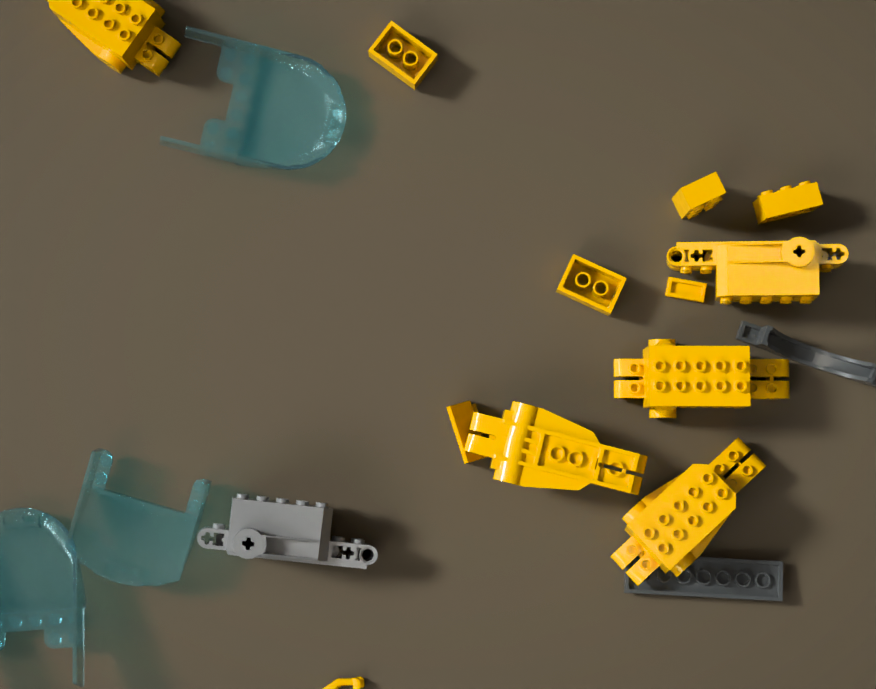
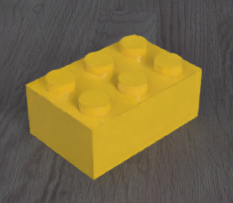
[368,20,438,90]
[672,172,726,220]
[752,180,823,225]
[556,254,627,316]

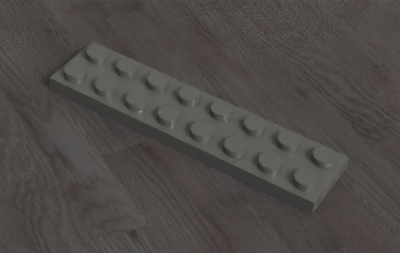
[624,556,783,601]

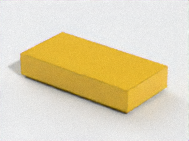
[665,277,707,303]

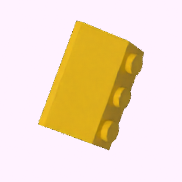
[446,400,486,464]

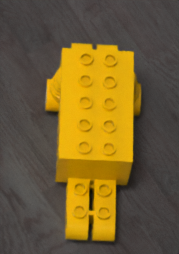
[614,339,790,418]

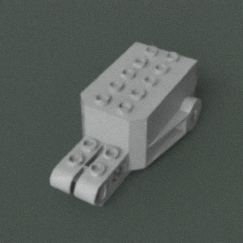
[197,493,378,569]

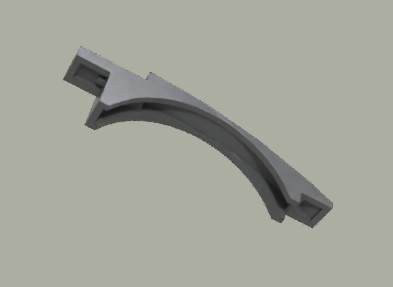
[735,320,876,387]

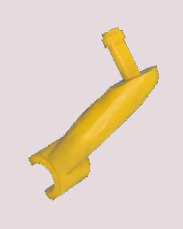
[323,677,365,689]

